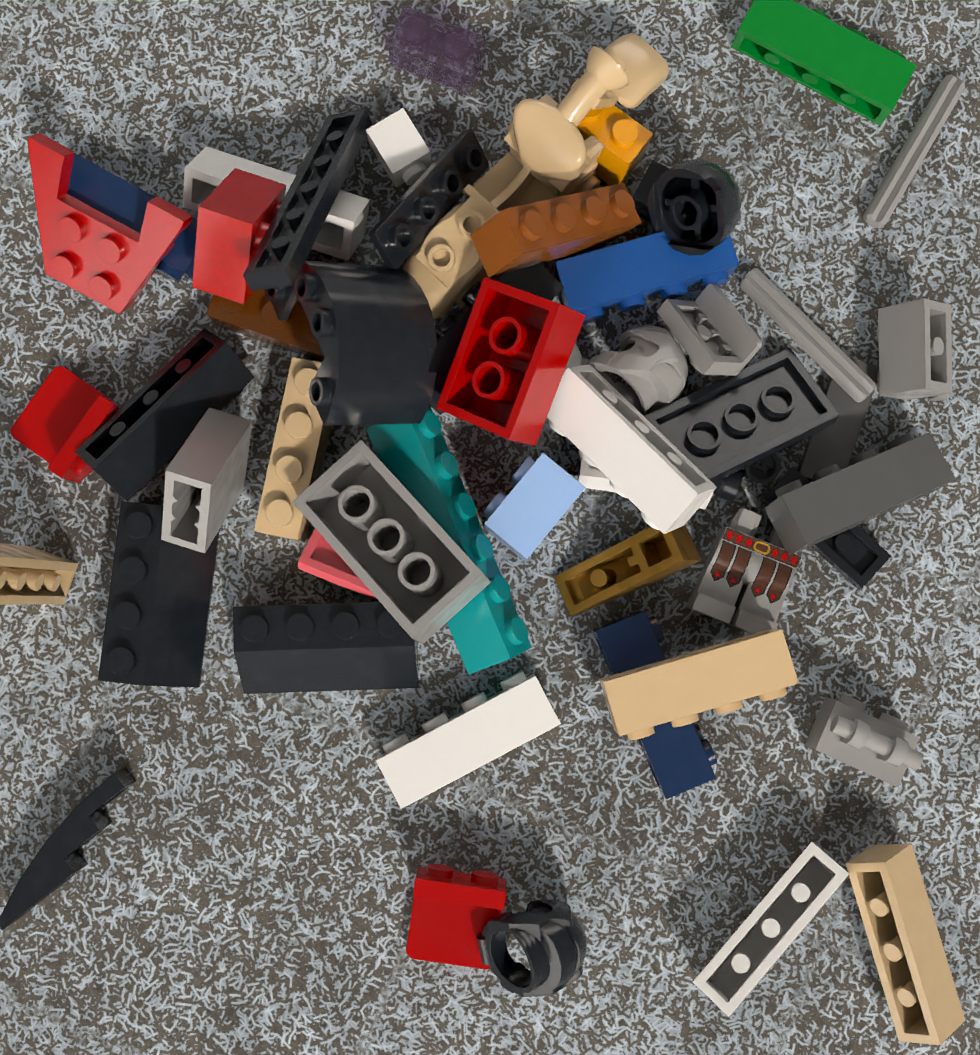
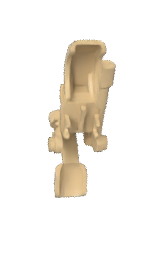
[402,33,669,319]

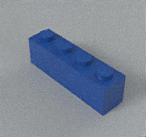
[553,231,739,324]

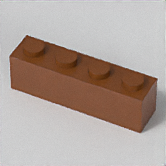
[470,183,642,277]

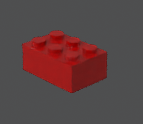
[436,277,586,446]

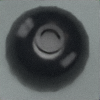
[648,159,742,256]

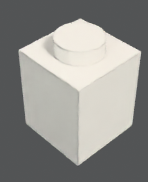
[366,108,432,187]

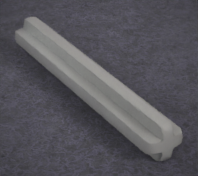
[863,75,965,229]
[740,268,876,402]

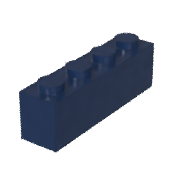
[32,153,197,283]
[593,611,717,799]

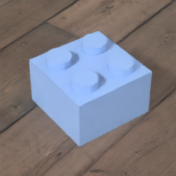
[483,453,586,562]

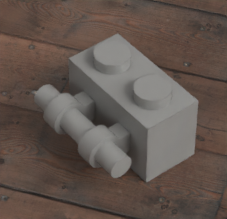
[877,298,952,401]
[805,694,924,787]

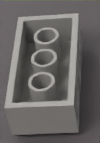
[292,440,491,644]

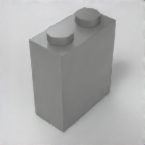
[161,407,252,553]

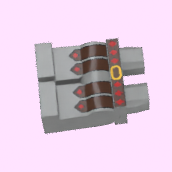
[686,507,802,634]

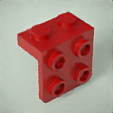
[10,366,121,483]
[406,864,507,970]

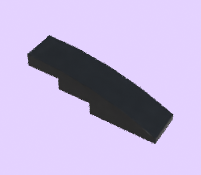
[0,767,136,930]

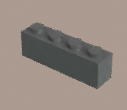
[764,432,956,556]

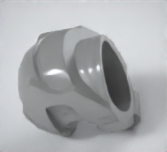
[581,325,688,416]

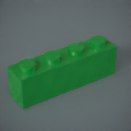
[731,0,917,126]

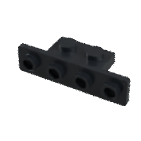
[369,129,489,270]

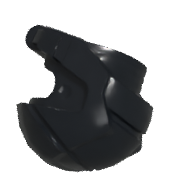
[477,899,587,997]

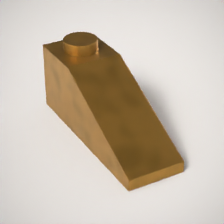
[554,525,701,616]

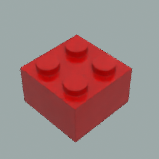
[192,168,286,305]

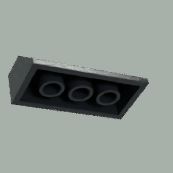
[98,501,220,687]
[233,602,419,694]

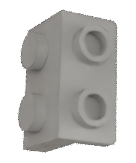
[657,284,763,376]

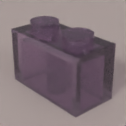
[387,6,485,97]

